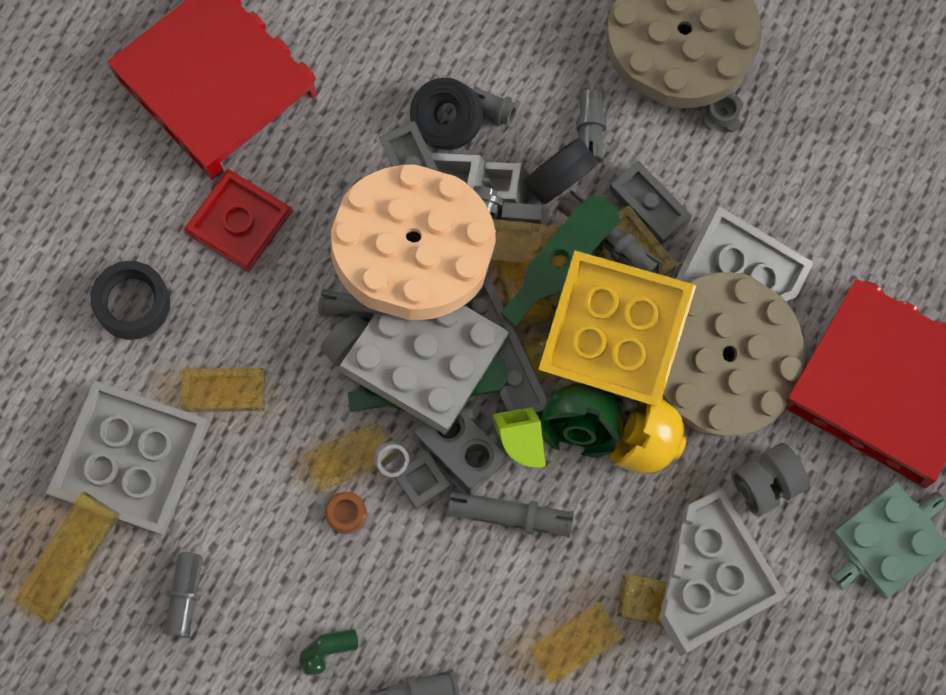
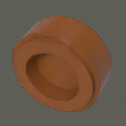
[325,492,367,534]

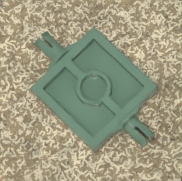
[831,482,946,599]

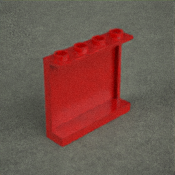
[107,0,316,180]
[785,278,946,489]

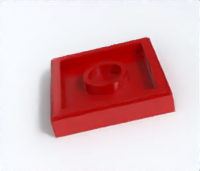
[183,169,293,273]

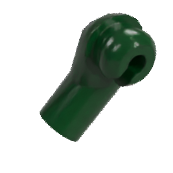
[299,629,358,676]

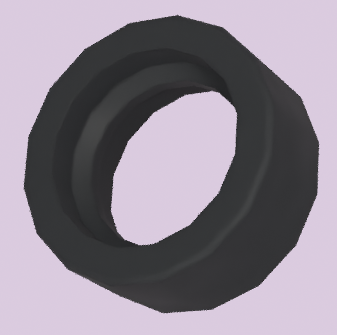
[90,260,170,340]

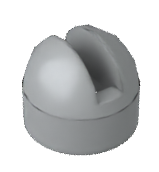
[373,442,409,477]

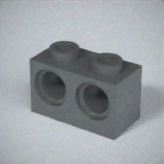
[413,405,506,495]

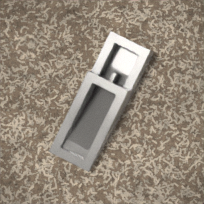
[430,153,529,210]

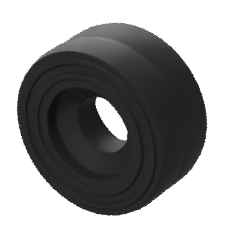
[410,77,483,150]
[524,138,598,205]

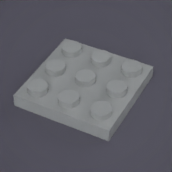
[339,306,509,435]
[46,380,210,537]

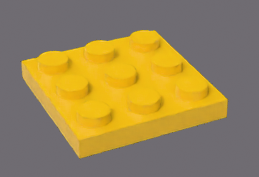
[538,251,696,407]

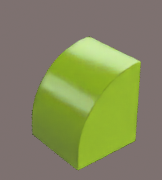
[492,407,546,468]

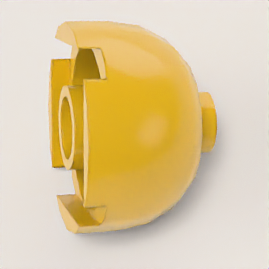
[610,397,686,474]

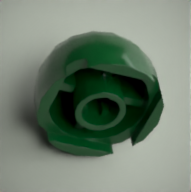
[541,383,623,458]

